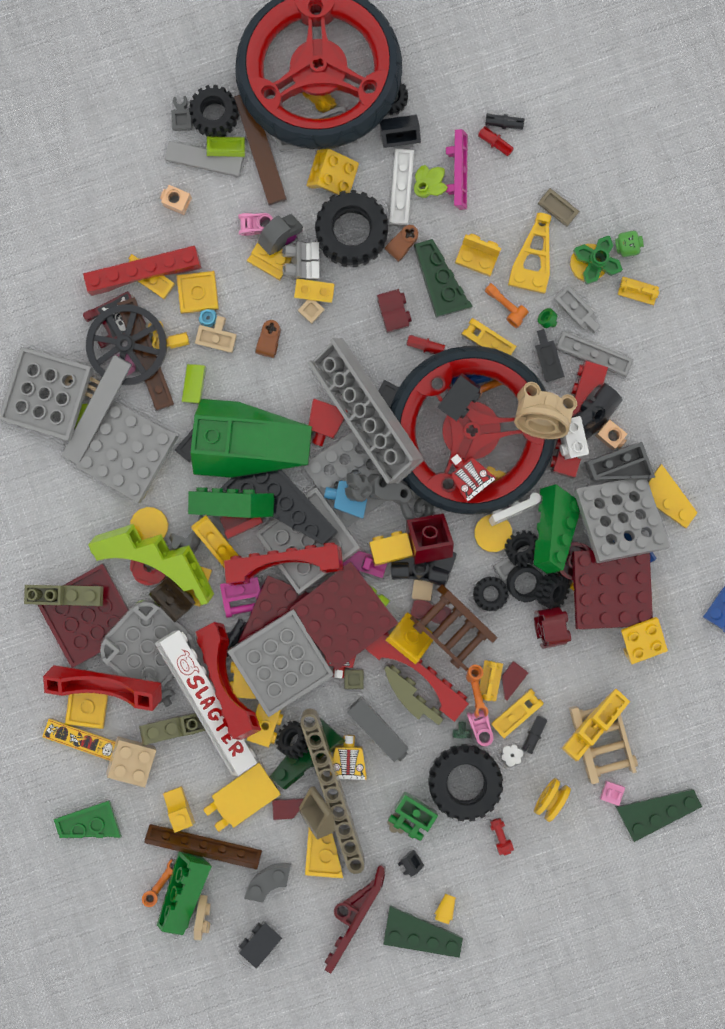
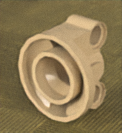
[514,382,577,439]

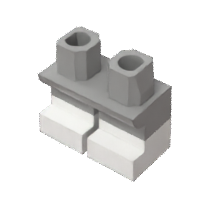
[282,242,319,281]

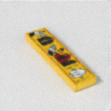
[42,718,116,761]

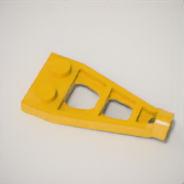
[508,213,552,294]

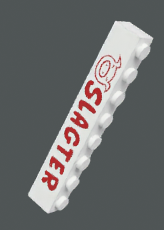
[154,630,257,776]

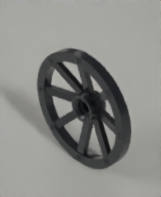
[86,304,167,386]

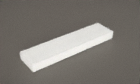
[389,148,414,226]

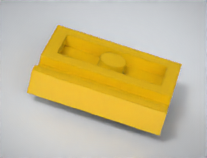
[247,242,291,281]

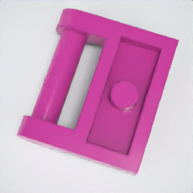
[220,577,261,618]

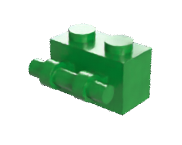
[387,791,438,841]

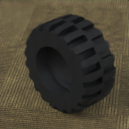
[315,190,388,268]
[428,744,503,822]

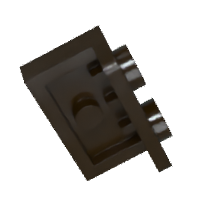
[149,576,195,623]

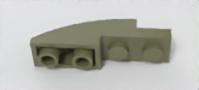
[24,585,103,606]
[384,665,443,725]
[139,713,206,745]

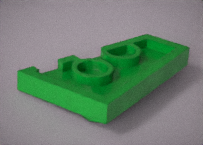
[54,800,122,838]

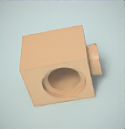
[160,185,192,215]
[595,420,627,450]

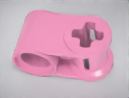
[238,213,273,236]
[466,710,493,746]

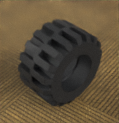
[189,85,239,137]

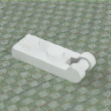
[489,493,541,526]

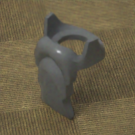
[169,515,203,553]

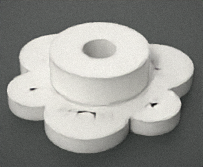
[501,744,524,767]

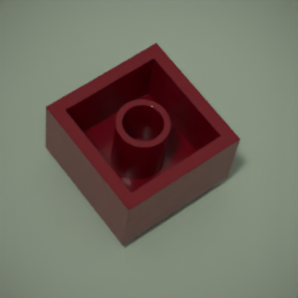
[406,513,454,564]

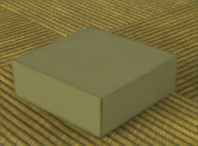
[344,669,364,689]

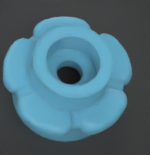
[199,309,217,327]

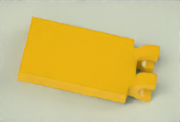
[203,762,281,832]

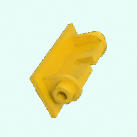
[302,92,337,113]
[617,277,659,305]
[294,279,334,303]
[479,660,503,701]

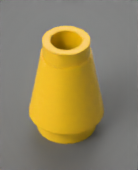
[434,894,456,924]

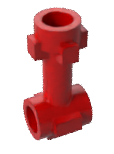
[490,818,514,856]

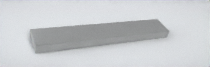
[61,355,132,464]

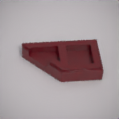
[501,661,529,701]
[272,798,304,820]

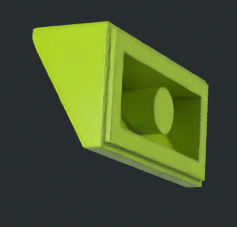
[182,364,206,404]

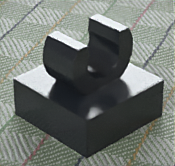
[398,850,424,877]

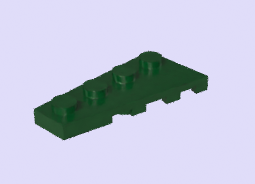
[414,239,473,318]
[270,718,346,790]
[615,789,702,842]
[383,905,463,958]

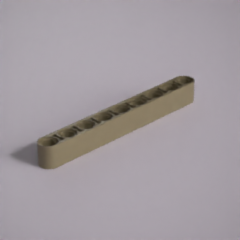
[300,708,365,874]

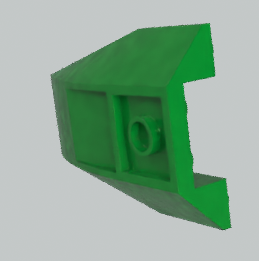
[191,399,312,478]

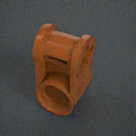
[385,225,418,262]
[255,320,281,358]

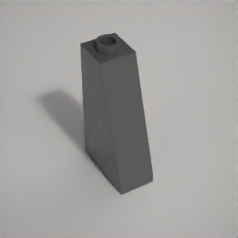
[347,696,408,762]

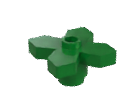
[573,236,623,285]

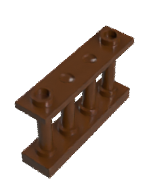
[410,584,498,671]

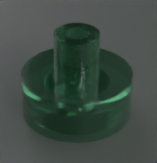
[452,721,472,738]

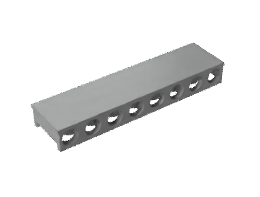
[308,338,424,484]

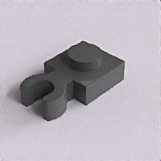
[171,96,192,131]

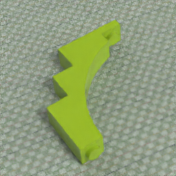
[88,524,214,605]

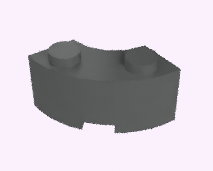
[244,863,291,903]

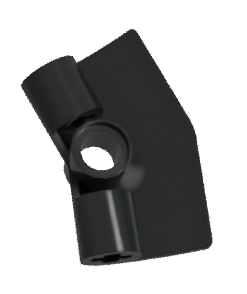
[572,383,623,440]
[391,552,457,586]

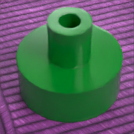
[538,308,558,328]

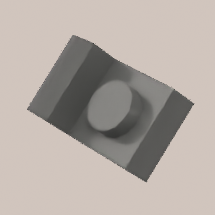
[258,214,303,256]

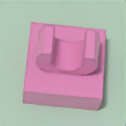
[600,780,625,806]

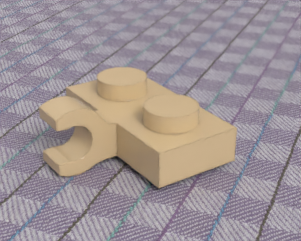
[195,316,237,353]
[194,895,211,940]

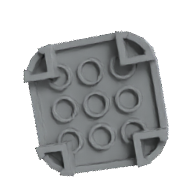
[100,600,194,689]

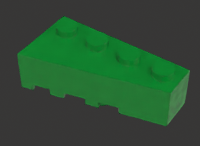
[534,484,580,574]
[188,487,274,518]
[157,852,212,935]

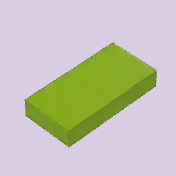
[207,137,245,157]

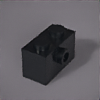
[379,114,421,148]
[437,373,481,421]
[238,921,282,969]

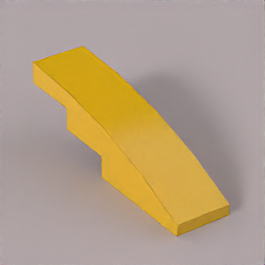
[561,689,630,761]

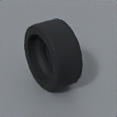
[506,564,544,603]

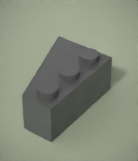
[584,442,655,480]

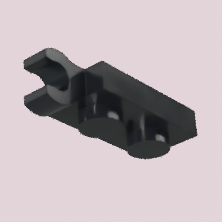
[535,329,565,383]

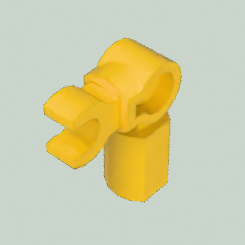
[148,321,190,349]

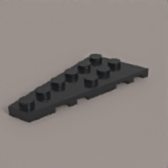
[221,470,338,544]

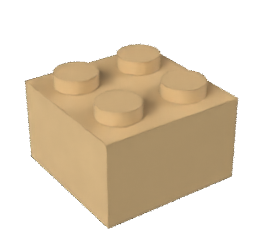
[106,736,156,787]

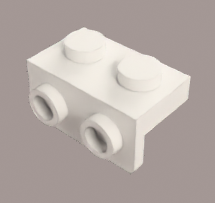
[560,416,589,460]

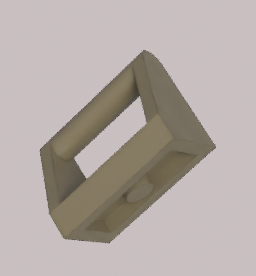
[299,786,334,840]

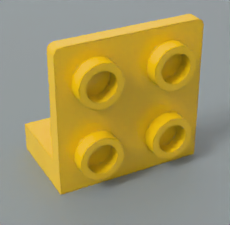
[306,149,359,195]
[455,234,502,277]
[621,617,668,664]

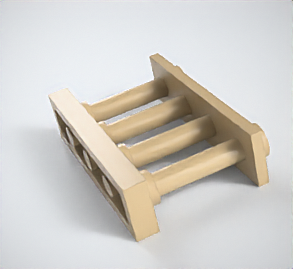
[569,706,638,784]

